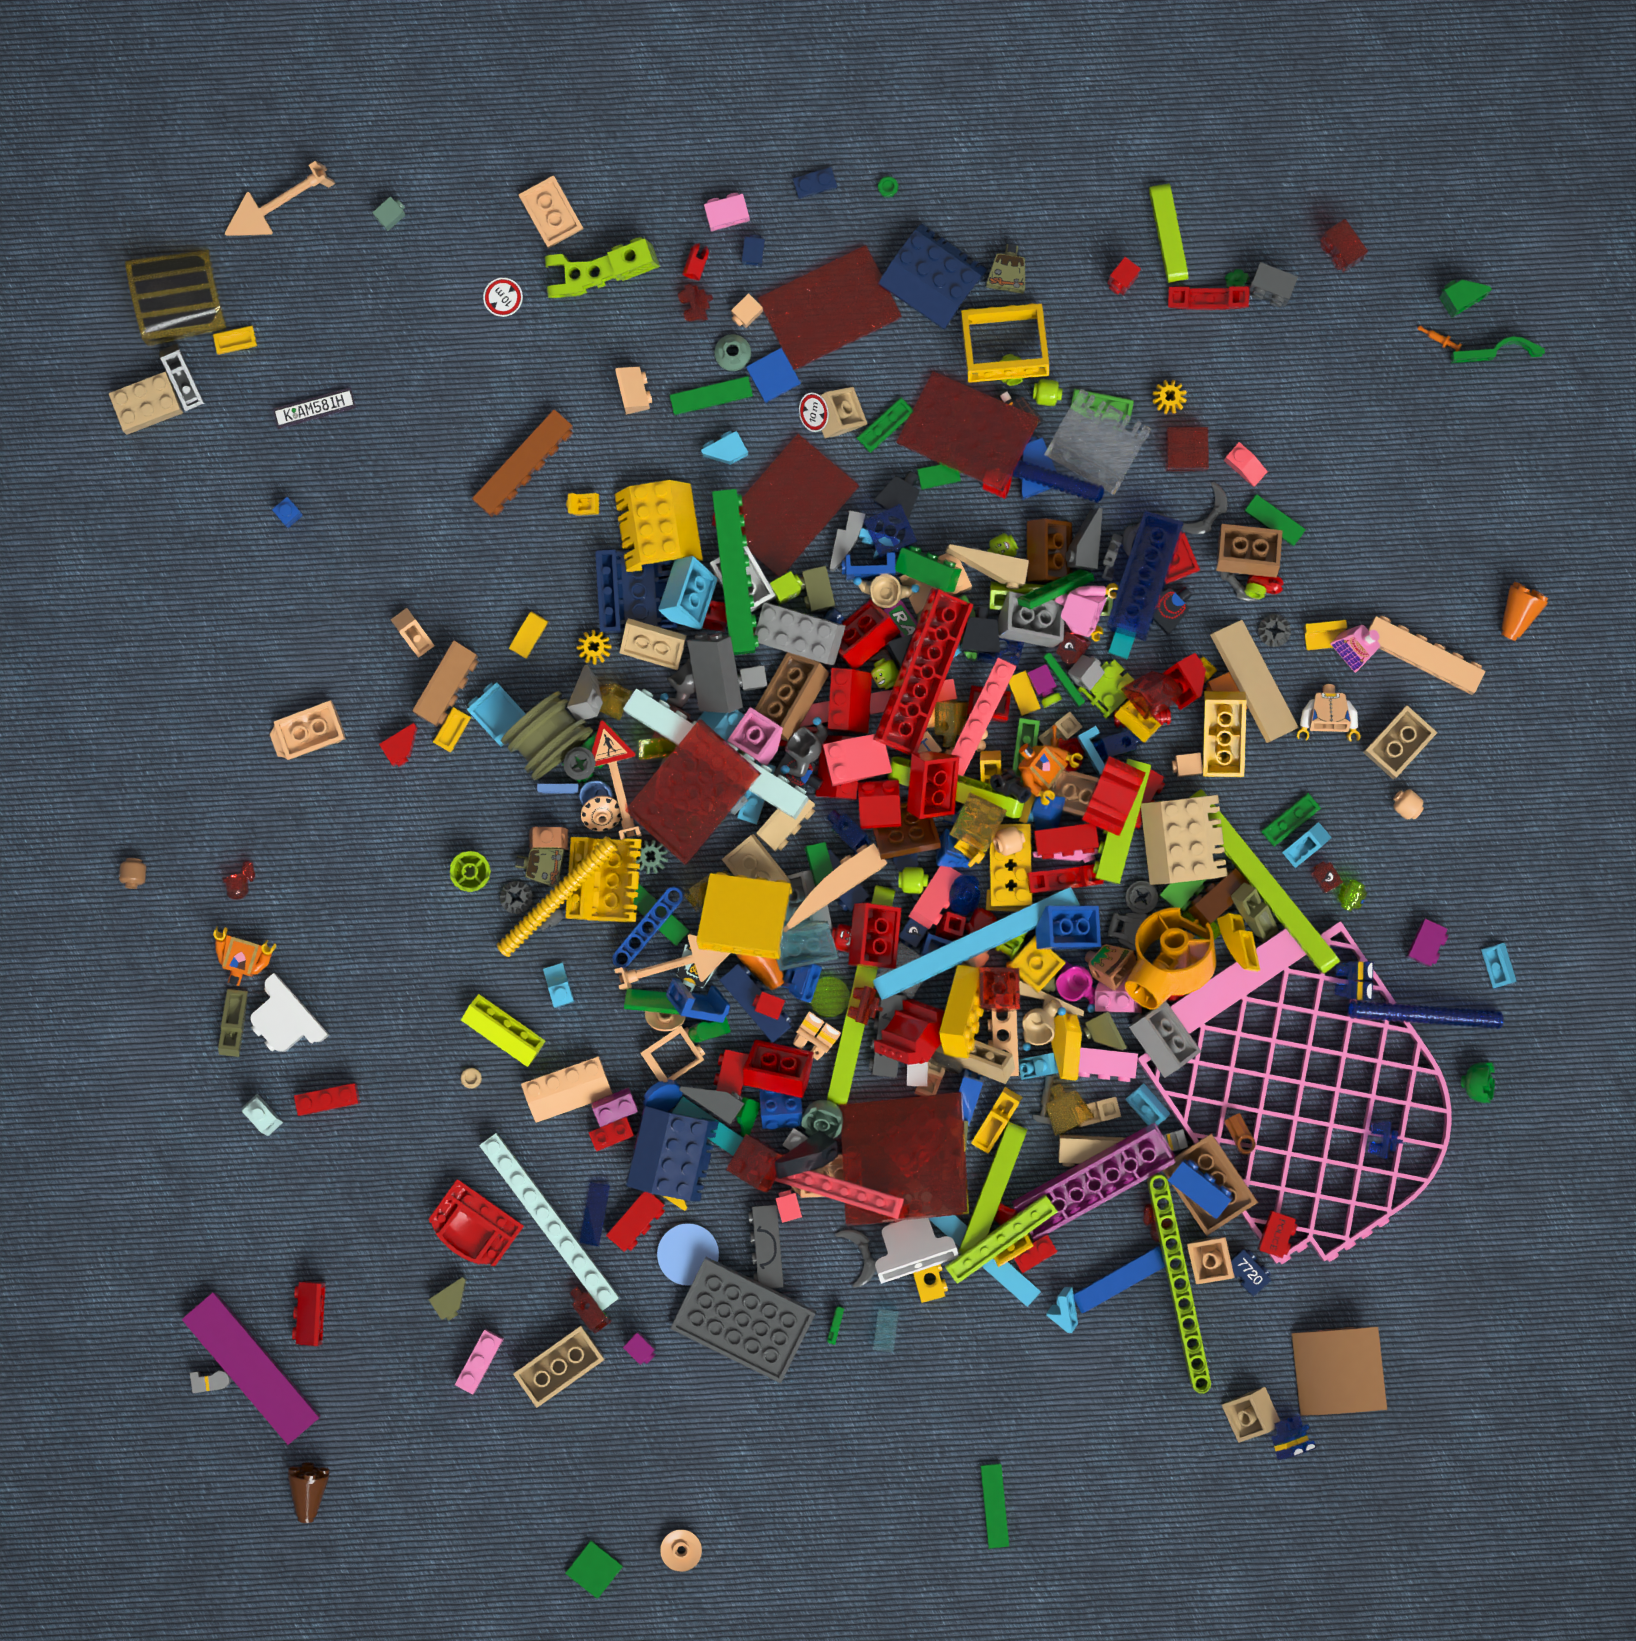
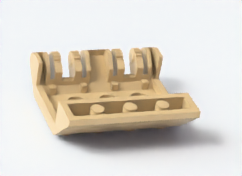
[1141,795,1227,885]

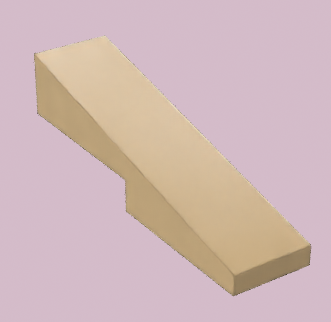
[1004,975,1084,1016]

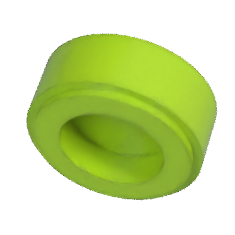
[1245,583,1266,599]
[1041,692,1062,708]

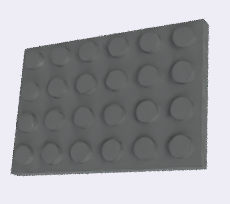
[670,1257,816,1383]

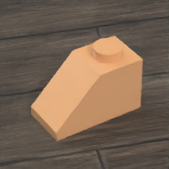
[391,608,435,658]

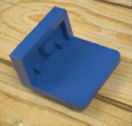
[760,1089,803,1130]

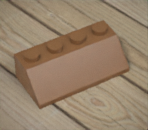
[412,641,479,727]
[755,652,829,742]

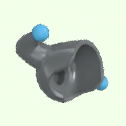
[660,658,696,708]
[781,717,828,777]

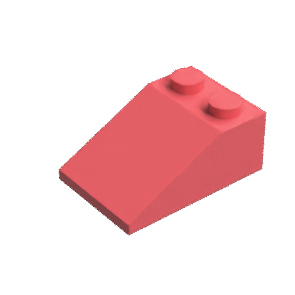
[823,734,892,786]

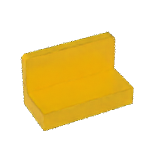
[1304,620,1347,650]

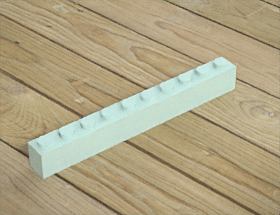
[623,689,809,820]
[479,1133,620,1311]

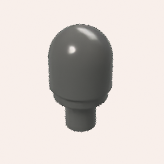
[538,908,563,931]

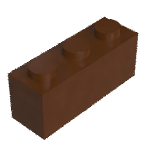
[1188,868,1251,928]

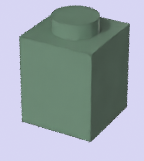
[372,197,406,231]

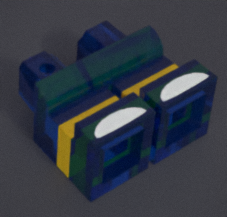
[1335,961,1374,1001]
[1271,1415,1316,1460]

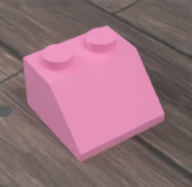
[727,707,783,766]
[1095,974,1142,1013]

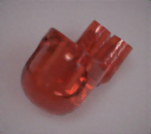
[222,861,255,900]
[1143,1204,1172,1243]

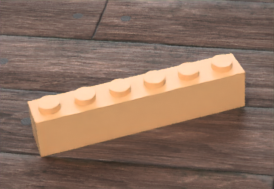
[1368,616,1486,695]

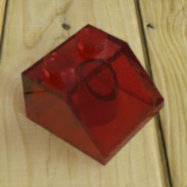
[1121,671,1183,720]
[979,967,1020,1012]

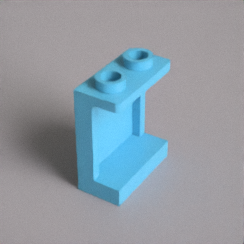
[467,682,526,747]
[1077,726,1105,776]

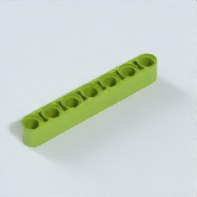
[887,757,1024,818]
[958,1121,1027,1255]

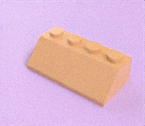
[521,1057,612,1123]

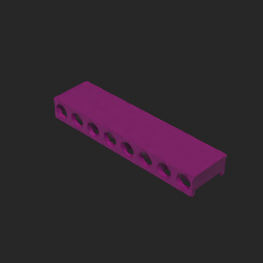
[1012,1122,1176,1241]
[181,1293,321,1445]

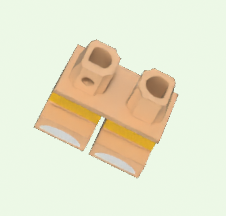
[793,1011,841,1060]

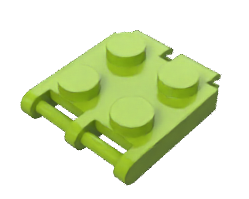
[1078,659,1137,719]

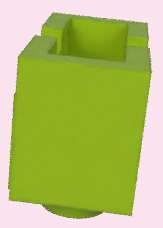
[770,571,802,606]

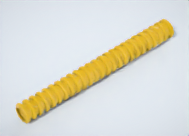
[496,836,618,957]

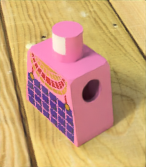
[1330,624,1380,673]

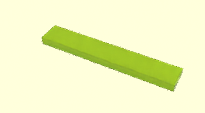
[945,1195,1058,1284]

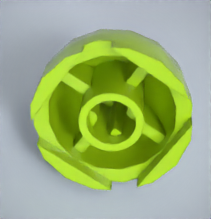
[450,851,491,892]

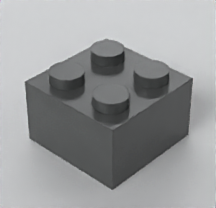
[1250,262,1298,308]

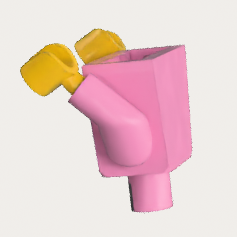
[1055,583,1119,642]

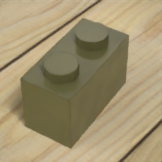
[799,566,835,613]

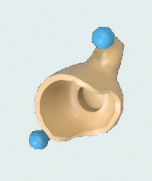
[853,574,920,608]
[1022,999,1066,1051]

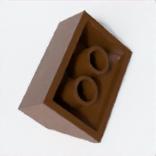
[1027,519,1073,583]

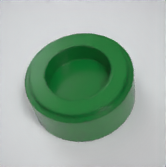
[878,176,898,198]

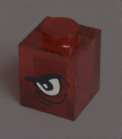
[1056,631,1091,664]
[1311,861,1343,894]

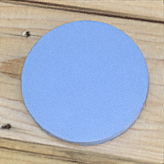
[657,1224,719,1285]

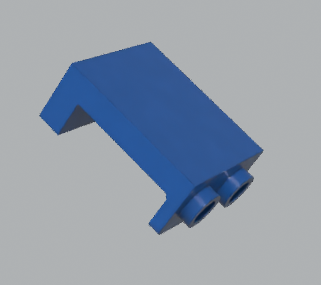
[842,553,896,580]
[666,978,730,1023]

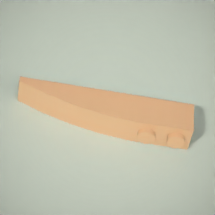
[783,843,887,932]

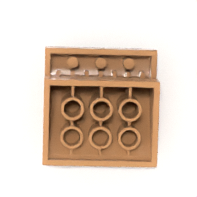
[1291,1326,1387,1416]

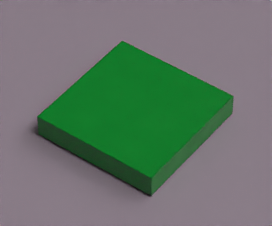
[565,1540,623,1599]

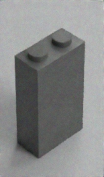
[687,632,743,713]

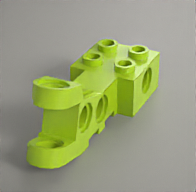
[545,237,660,298]

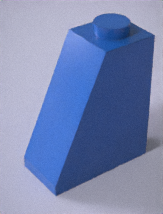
[1021,437,1061,500]
[950,1069,985,1126]

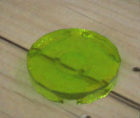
[810,977,850,1017]

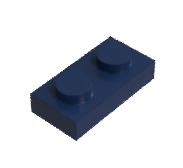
[793,167,837,199]

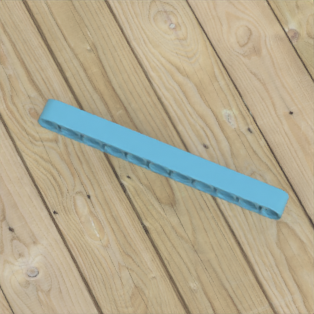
[873,887,1080,1000]

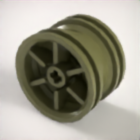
[501,691,593,780]

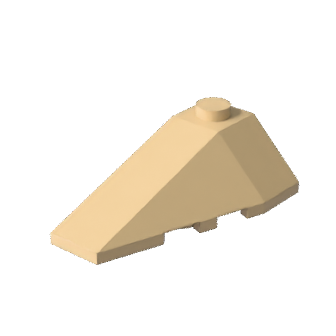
[945,544,1029,589]

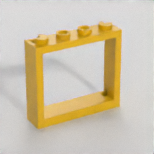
[961,303,1049,382]

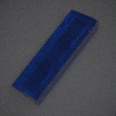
[579,1182,610,1247]

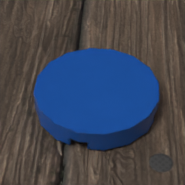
[643,1079,682,1111]

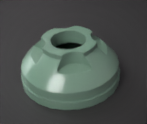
[714,334,751,371]

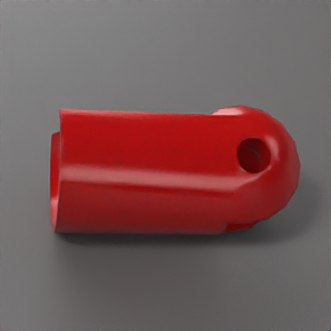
[682,243,709,281]
[1247,575,1284,595]

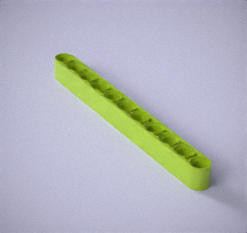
[1189,789,1340,974]
[827,885,896,1106]
[1147,1173,1211,1393]

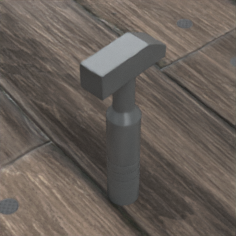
[1032,1075,1054,1125]

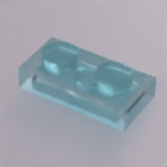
[873,1309,899,1353]

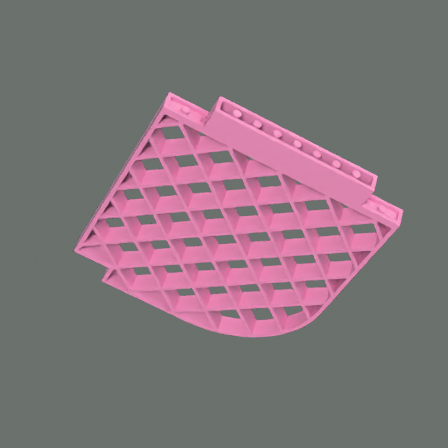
[1137,921,1451,1264]

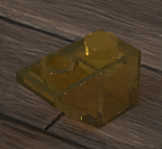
[599,683,633,721]

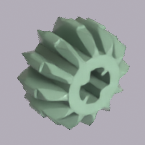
[636,840,668,874]

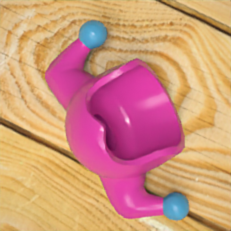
[1056,960,1096,1013]

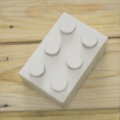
[710,546,776,612]

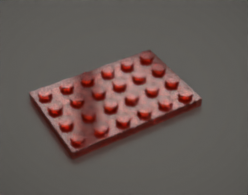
[758,245,902,370]
[896,371,1040,491]
[739,434,859,578]
[625,719,761,865]

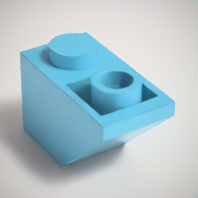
[701,431,748,465]
[1018,1053,1059,1080]

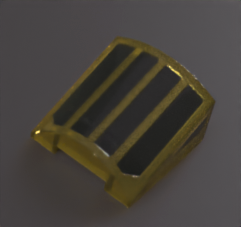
[125,249,227,346]

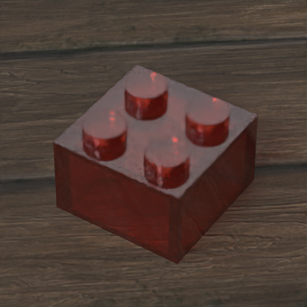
[1321,219,1368,273]
[1166,427,1209,471]
[726,1134,784,1193]

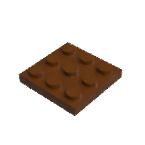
[872,802,941,860]

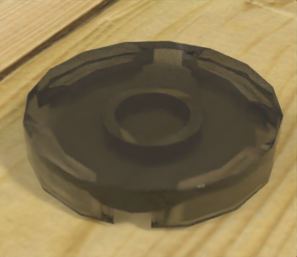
[928,1051,964,1074]

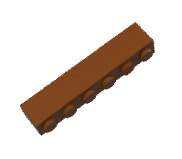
[472,409,573,518]

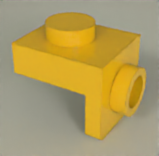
[566,493,599,516]
[954,830,986,867]

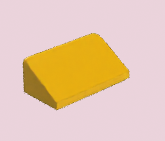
[1115,698,1161,742]
[994,1234,1034,1267]

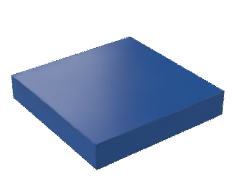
[746,348,801,403]

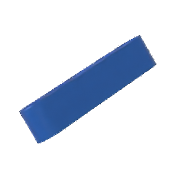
[612,886,685,968]
[1073,1246,1165,1313]

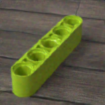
[1149,183,1188,283]

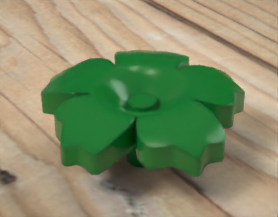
[1225,269,1250,288]

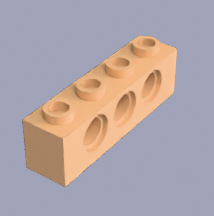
[987,994,1019,1076]

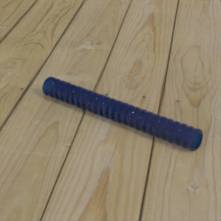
[955,441,1104,503]
[1348,1000,1504,1029]

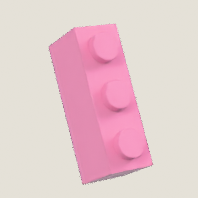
[1078,1048,1138,1082]
[455,1329,504,1395]

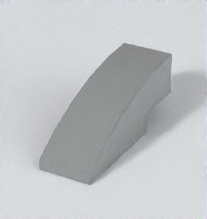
[830,511,866,572]

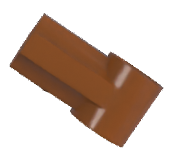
[1224,1113,1256,1154]

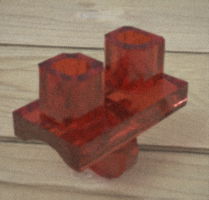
[678,284,713,322]
[847,986,883,1025]

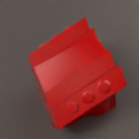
[1082,756,1146,836]
[874,999,945,1065]

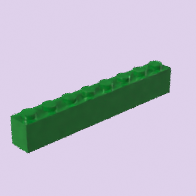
[712,489,759,655]

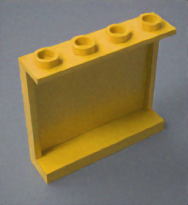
[696,872,793,959]

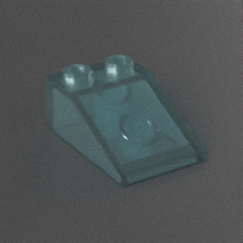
[776,920,839,971]

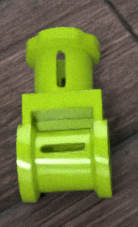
[995,932,1028,960]

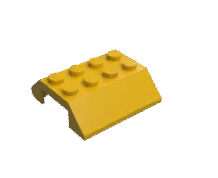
[615,480,703,572]
[565,837,641,922]

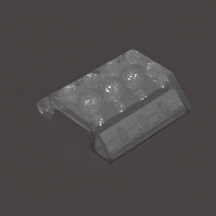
[1044,389,1152,495]

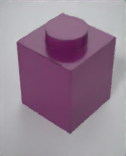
[1027,664,1056,698]

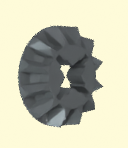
[1258,614,1291,647]
[564,747,596,780]
[500,881,533,914]
[1125,881,1158,913]

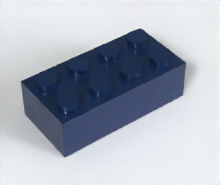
[720,964,792,1043]

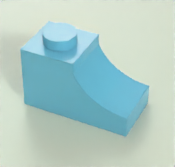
[1282,822,1332,868]
[543,963,575,1008]

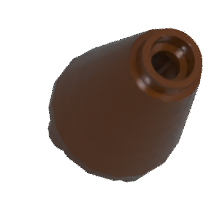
[288,1462,330,1523]

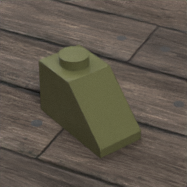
[428,1276,467,1321]

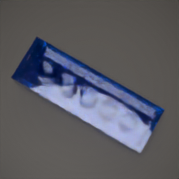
[1107,511,1184,641]

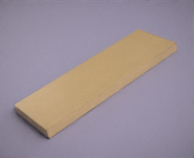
[1210,620,1299,743]

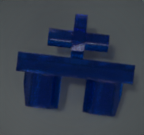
[1368,1121,1403,1158]

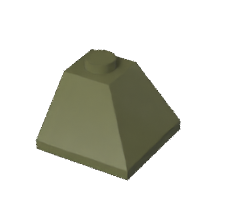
[1083,1011,1127,1051]

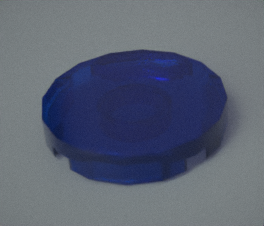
[949,874,981,915]

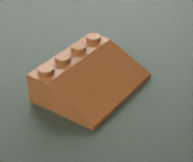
[1162,1133,1258,1236]

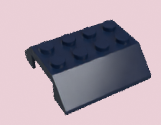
[878,224,988,330]
[595,550,678,633]
[626,1106,719,1201]

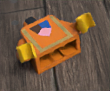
[1018,744,1083,805]
[213,926,277,986]

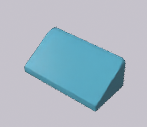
[1481,943,1516,988]
[1125,1083,1170,1126]

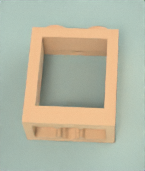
[641,1026,705,1083]

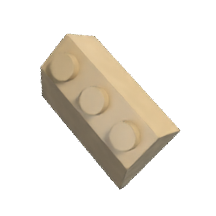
[756,799,815,851]

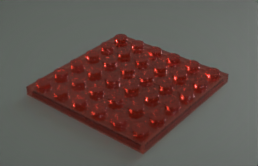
[840,1092,969,1226]

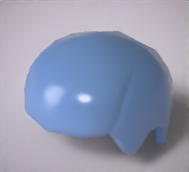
[579,780,613,805]

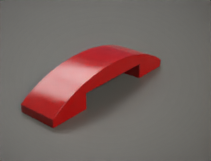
[1168,287,1250,310]
[1027,864,1104,893]

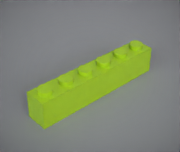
[1093,759,1151,884]

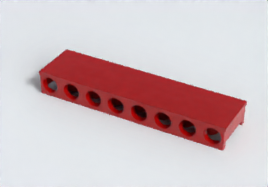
[873,588,974,755]

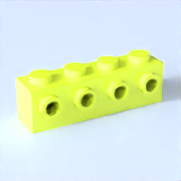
[461,994,545,1067]

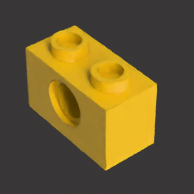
[913,1264,948,1303]

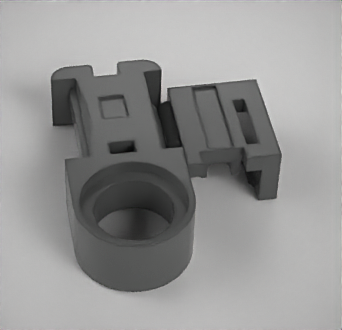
[1102,533,1123,581]

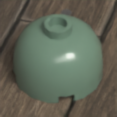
[801,1100,843,1139]

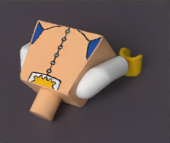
[1297,684,1361,742]

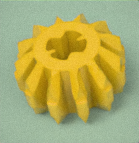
[1152,380,1187,414]
[577,630,612,665]

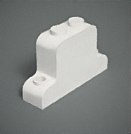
[251,973,329,1052]
[875,1214,959,1284]

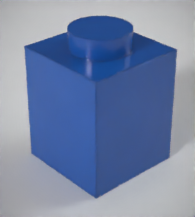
[272,497,303,528]

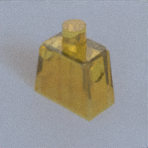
[935,701,968,747]
[685,869,730,912]
[1046,1083,1095,1136]

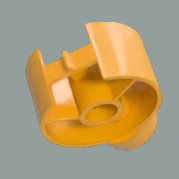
[1124,908,1216,1010]

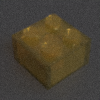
[949,792,1007,853]

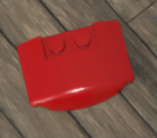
[428,1179,524,1266]

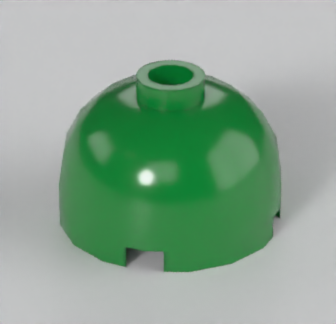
[1461,1062,1495,1103]

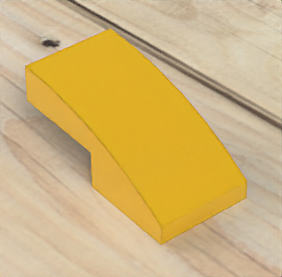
[509,611,549,658]

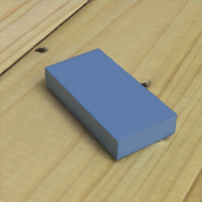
[537,784,579,794]

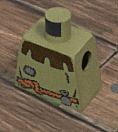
[986,244,1025,294]
[515,849,564,888]

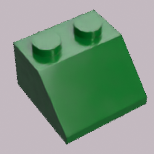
[1439,280,1492,318]

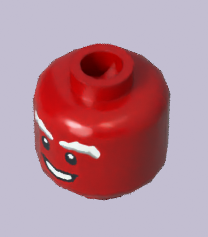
[830,924,852,953]

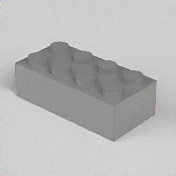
[755,602,845,665]

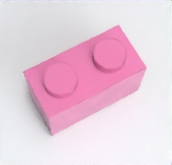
[704,193,750,231]

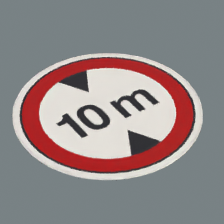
[483,278,523,317]
[799,393,829,432]

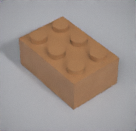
[1216,524,1282,578]

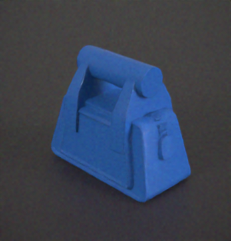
[936,829,970,868]
[781,962,822,1003]

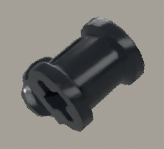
[990,768,1032,804]

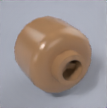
[119,858,147,889]

